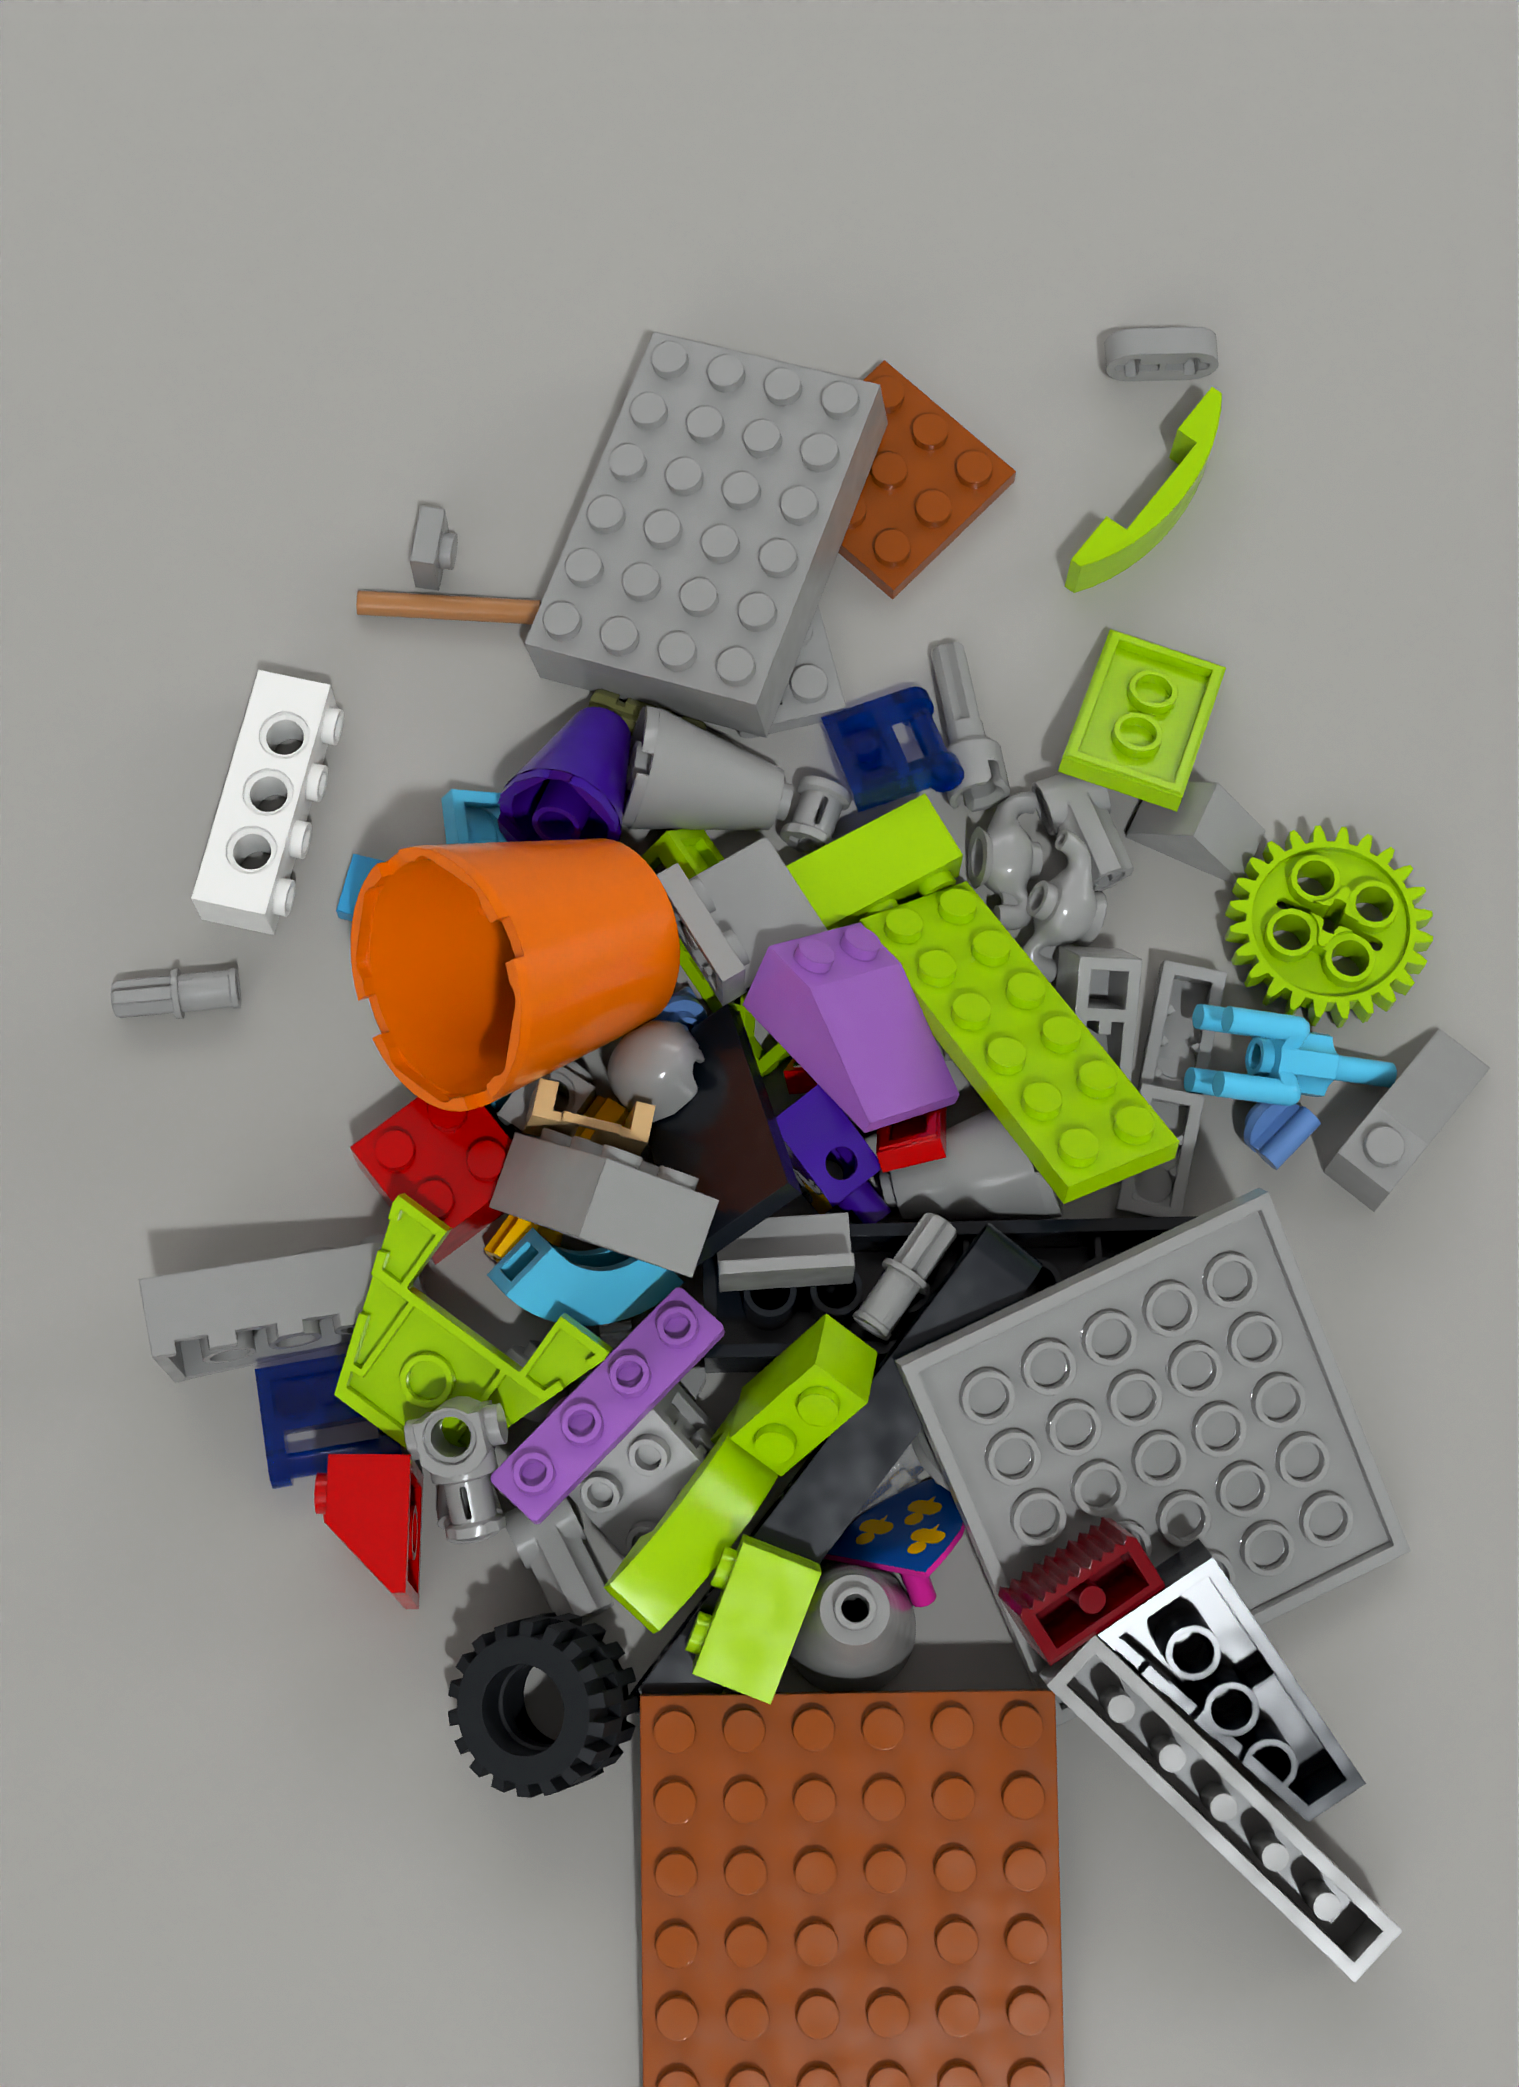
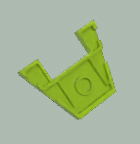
[334,1193,614,1449]

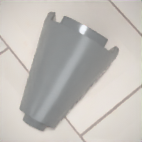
[622,705,793,830]
[880,1109,1064,1220]
[789,1561,916,1691]

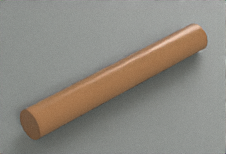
[356,591,541,624]

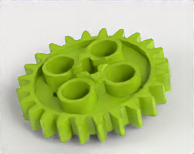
[1225,825,1433,1028]

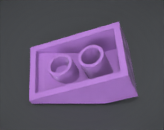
[742,922,960,1133]

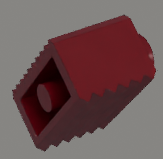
[998,1517,1165,1666]

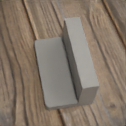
[717,1212,855,1292]

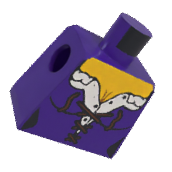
[776,1085,892,1224]

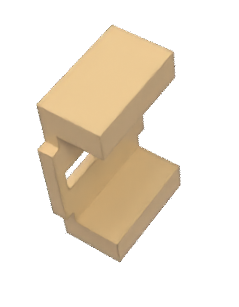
[523,1078,656,1156]

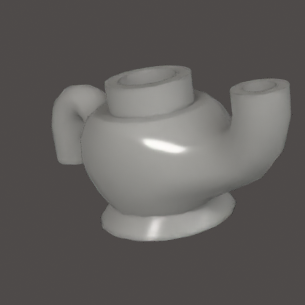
[968,792,1043,930]
[1022,829,1108,983]

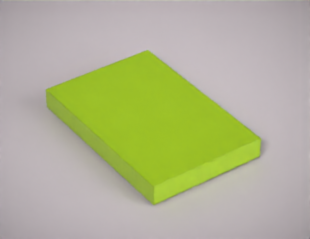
[1058,629,1226,812]

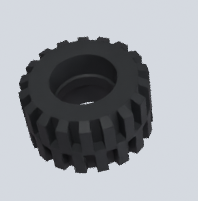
[448,1612,639,1798]

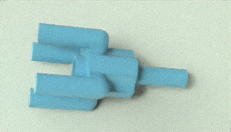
[1184,1004,1397,1106]

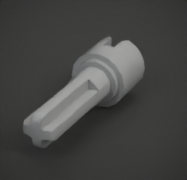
[932,642,1010,812]

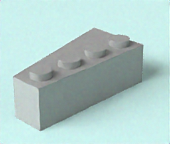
[138,1233,426,1382]

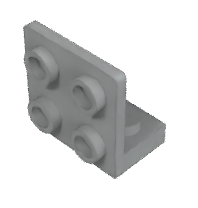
[656,838,828,1006]
[569,1383,718,1557]

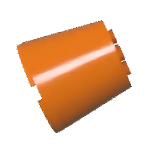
[351,838,680,1112]

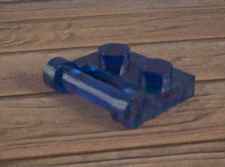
[821,686,964,813]
[255,1354,404,1489]

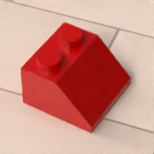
[314,1454,424,1609]

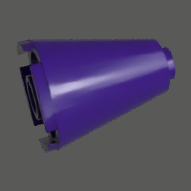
[497,707,631,842]

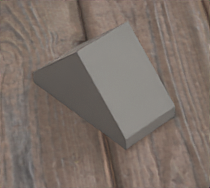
[1126,782,1266,885]

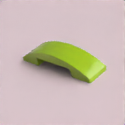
[1065,387,1222,593]
[603,1400,779,1634]

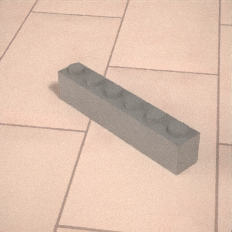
[1039,1635,1403,1982]

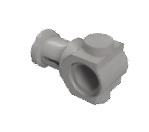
[404,1396,508,1540]

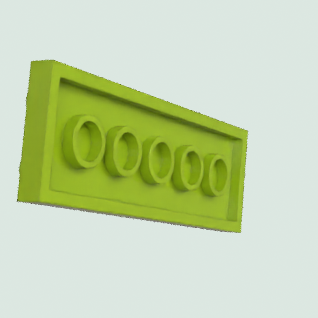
[859,881,1180,1204]

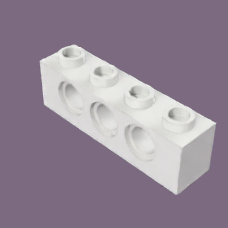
[191,670,344,935]

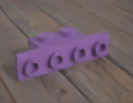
[490,1287,725,1524]

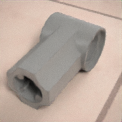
[1032,773,1134,891]
[505,1498,614,1624]

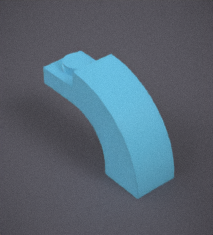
[487,1227,684,1326]

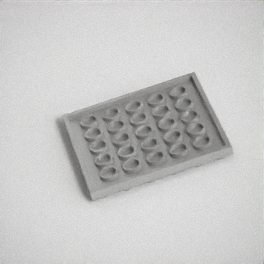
[895,1188,1411,1727]

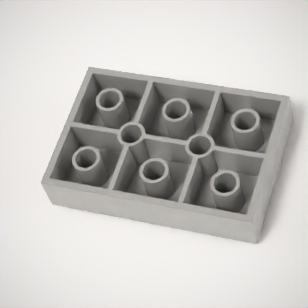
[524,332,888,738]

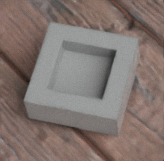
[410,506,458,591]

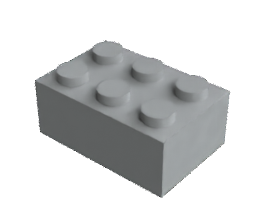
[489,1128,719,1278]

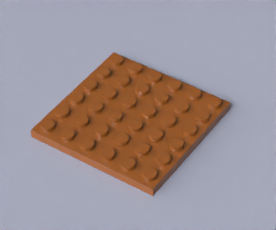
[640,1688,1065,2087]

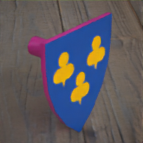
[824,1479,965,1607]

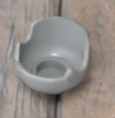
[608,1019,705,1122]

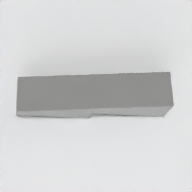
[1116,960,1227,1217]

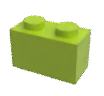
[729,1313,878,1477]
[685,1534,822,1705]

